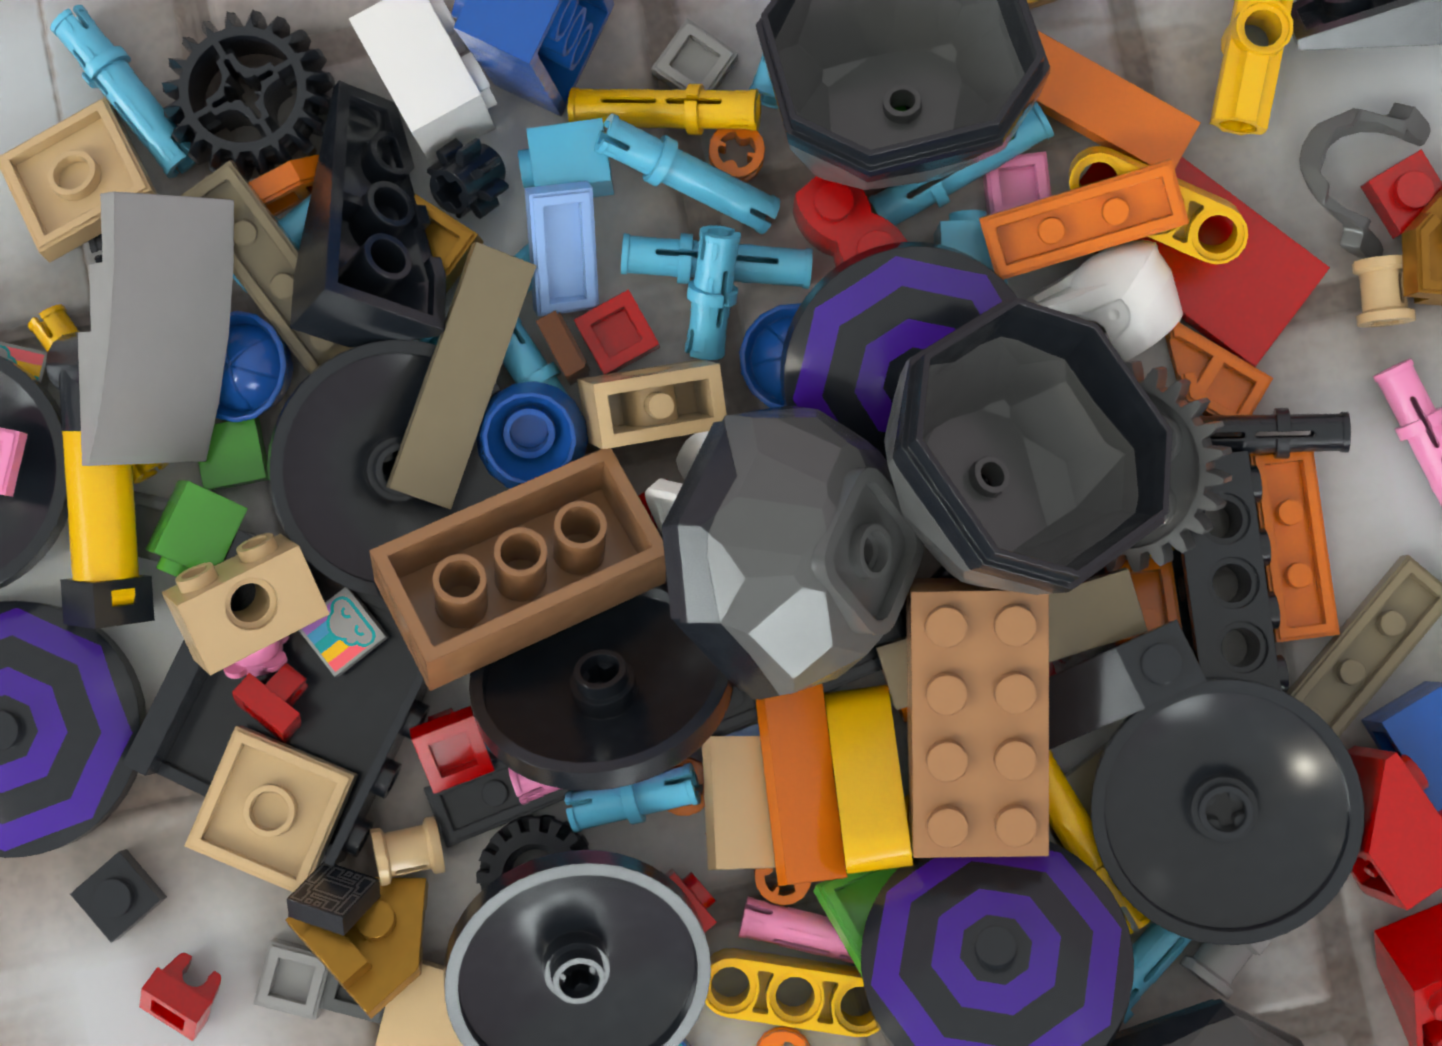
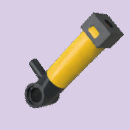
[46,332,155,629]

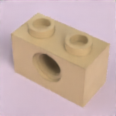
[577,359,727,449]
[161,533,330,676]

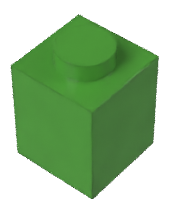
[145,480,248,577]

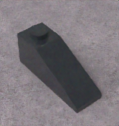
[1049,619,1207,750]

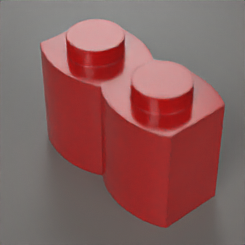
[793,176,908,267]

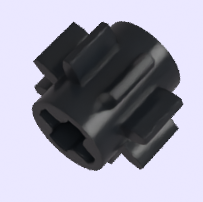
[427,138,509,219]

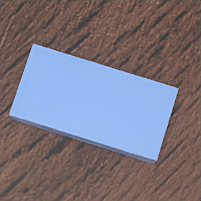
[525,181,599,316]

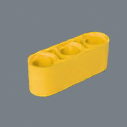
[1068,146,1248,264]
[824,685,913,874]
[705,948,879,1037]

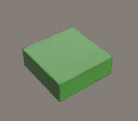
[198,418,268,491]

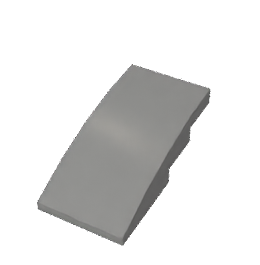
[78,191,234,466]

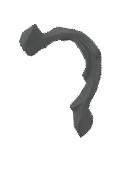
[1299,103,1431,259]

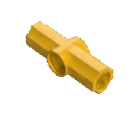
[1209,0,1293,135]

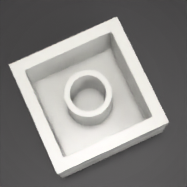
[349,0,497,164]

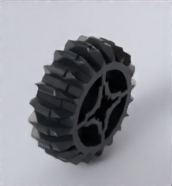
[162,10,335,182]

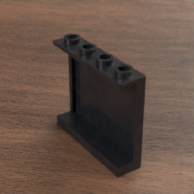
[122,530,430,867]

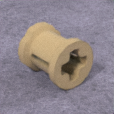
[1352,255,1416,328]
[370,816,445,886]

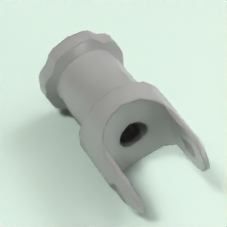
[1180,939,1273,999]

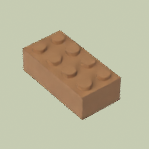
[369,448,666,691]
[906,578,1049,858]

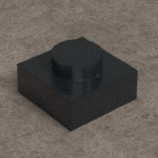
[70,849,167,943]

